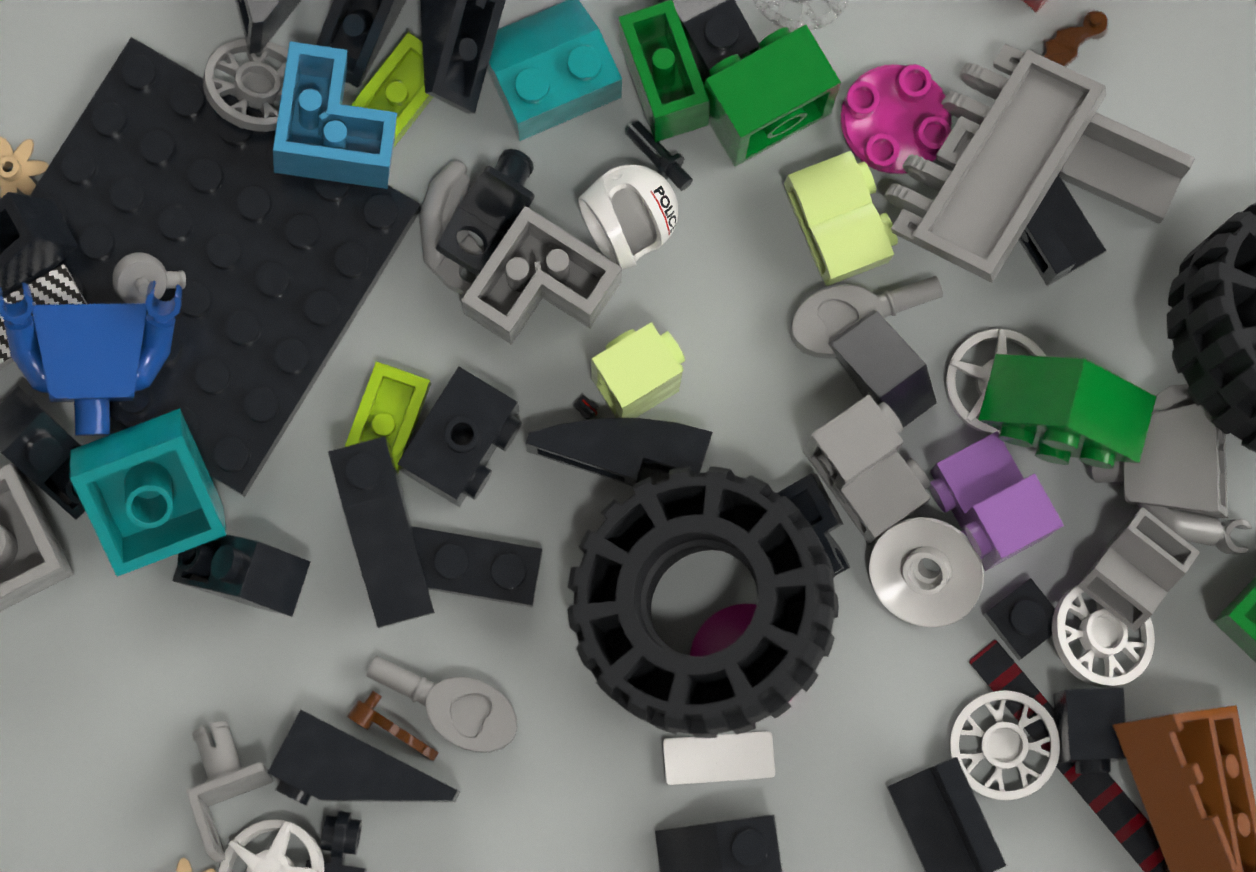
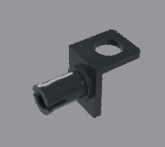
[436,149,535,276]

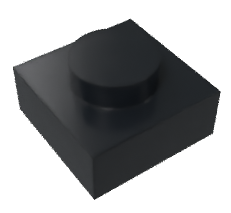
[983,578,1067,661]

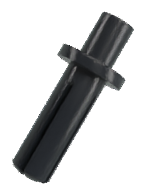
[626,121,693,191]

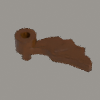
[1043,11,1108,67]
[347,690,439,761]

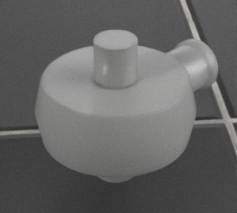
[113,252,186,304]

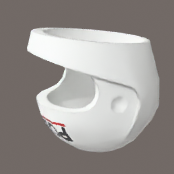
[578,165,678,270]

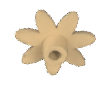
[0,136,49,198]

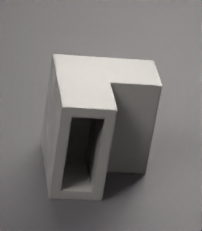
[1077,507,1200,632]

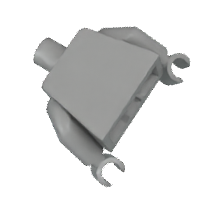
[1092,384,1252,554]

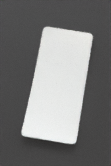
[663,731,775,785]

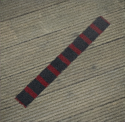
[969,640,1170,872]

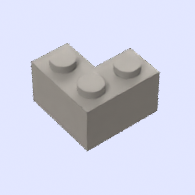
[461,206,622,345]
[803,394,931,544]

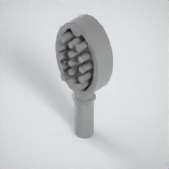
[790,276,943,359]
[366,656,517,753]

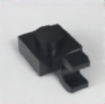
[777,473,851,576]

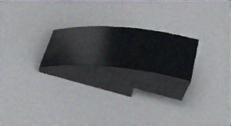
[526,418,713,486]

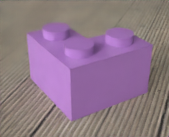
[929,431,1064,571]

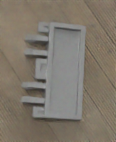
[885,44,1106,283]

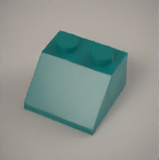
[487,0,622,142]

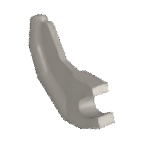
[419,160,484,295]

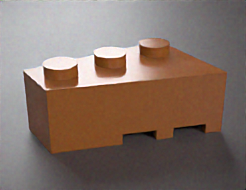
[1113,705,1256,872]

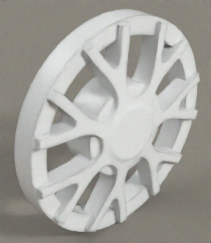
[1052,585,1155,688]
[950,691,1060,800]

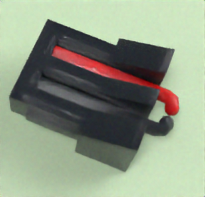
[573,395,599,420]

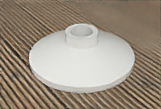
[869,517,984,627]

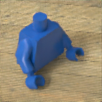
[0,281,182,436]

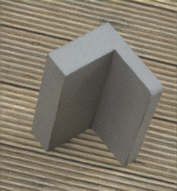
[1059,112,1195,224]

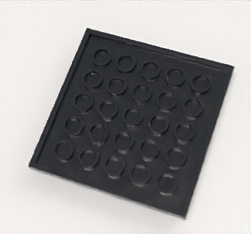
[30,37,421,497]

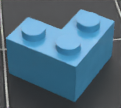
[273,41,397,189]

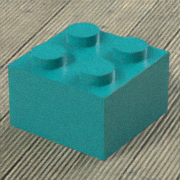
[70,408,227,577]

